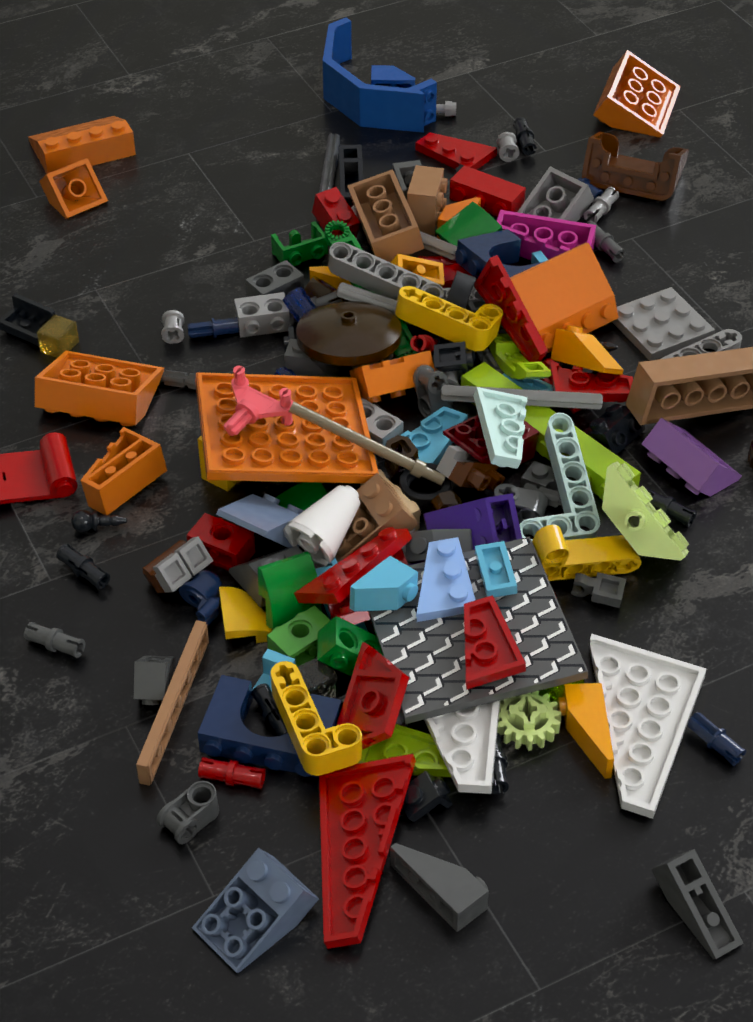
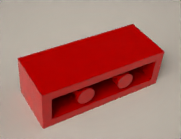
[449,165,526,217]

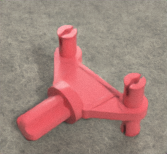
[224,366,293,436]

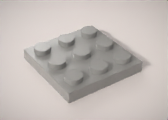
[612,287,715,361]

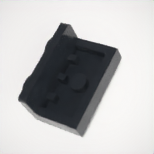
[0,293,58,346]
[583,404,645,455]

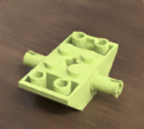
[602,461,689,561]

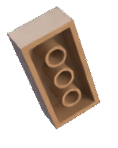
[347,169,425,262]

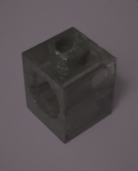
[297,658,338,698]

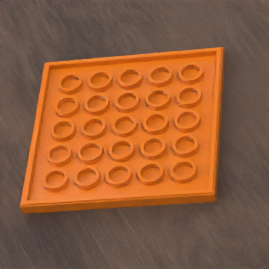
[195,372,379,483]

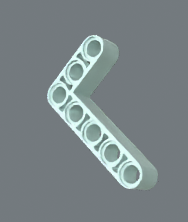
[520,413,600,540]

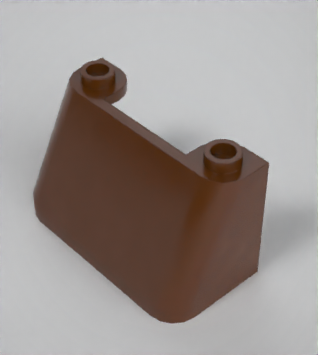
[582,132,689,200]

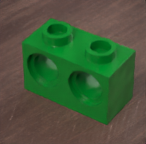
[317,616,382,677]

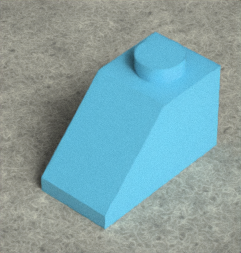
[350,556,418,611]

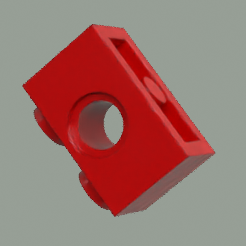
[187,513,256,571]

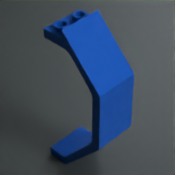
[323,17,437,133]

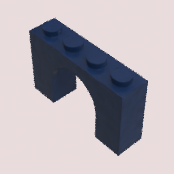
[455,229,545,279]
[198,675,342,778]

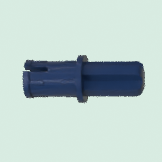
[187,317,239,338]
[688,712,746,766]

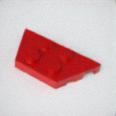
[336,642,410,750]

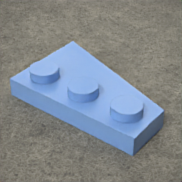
[416,537,476,622]

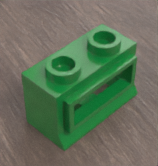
[271,221,328,266]

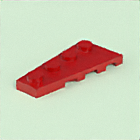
[294,527,412,604]

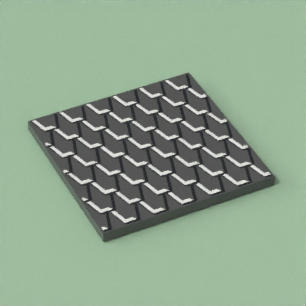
[368,537,588,724]

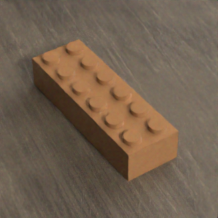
[625,347,753,425]

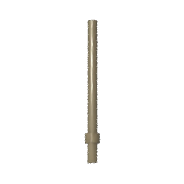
[289,401,446,486]

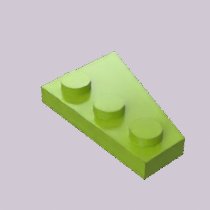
[357,724,451,777]

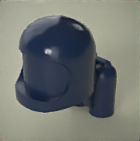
[179,570,222,627]

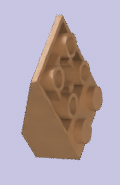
[335,473,419,562]

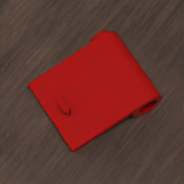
[0,432,78,504]

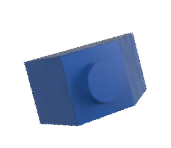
[371,65,415,88]

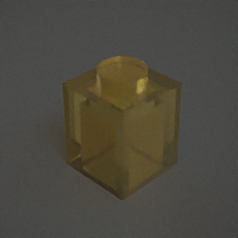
[37,315,79,358]

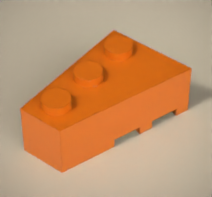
[349,351,435,403]
[80,427,167,515]

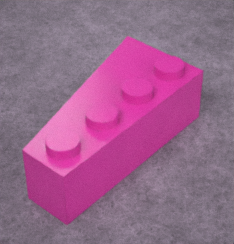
[497,210,596,260]

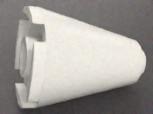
[283,485,361,566]

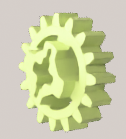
[497,691,561,751]

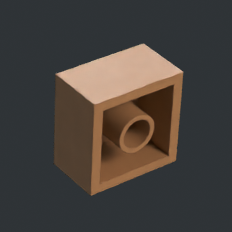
[407,165,448,236]

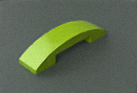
[489,334,551,379]

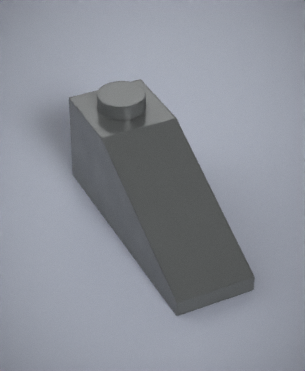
[390,843,489,932]
[651,849,744,960]

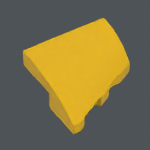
[219,587,272,643]

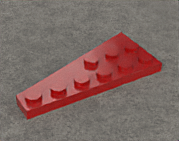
[319,754,416,949]

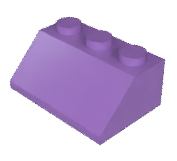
[642,418,742,497]

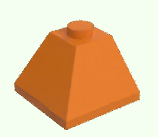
[39,158,108,219]

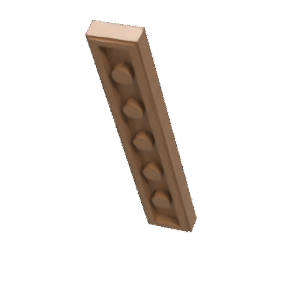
[136,620,209,786]

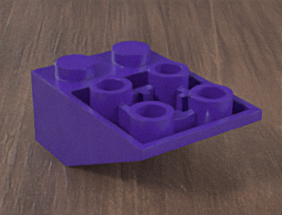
[423,493,522,550]

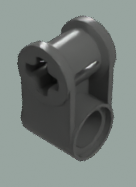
[413,365,453,418]
[494,484,548,524]
[156,781,220,844]

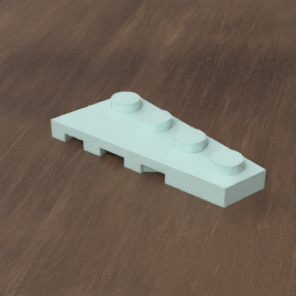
[473,387,528,469]

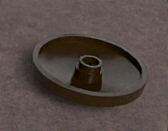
[296,301,402,366]

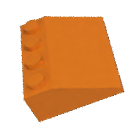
[593,50,681,138]
[28,116,136,174]
[510,243,619,353]
[35,351,164,426]

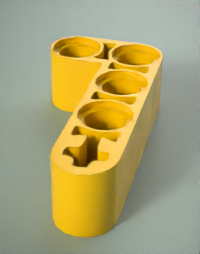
[395,286,503,351]
[532,525,642,581]
[271,661,362,776]

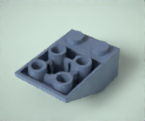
[192,848,319,973]

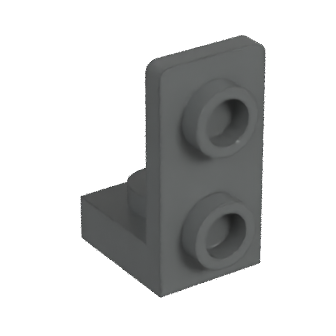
[392,160,422,200]

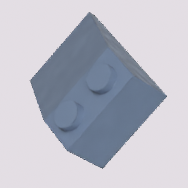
[216,493,304,548]

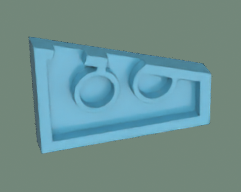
[394,406,468,465]

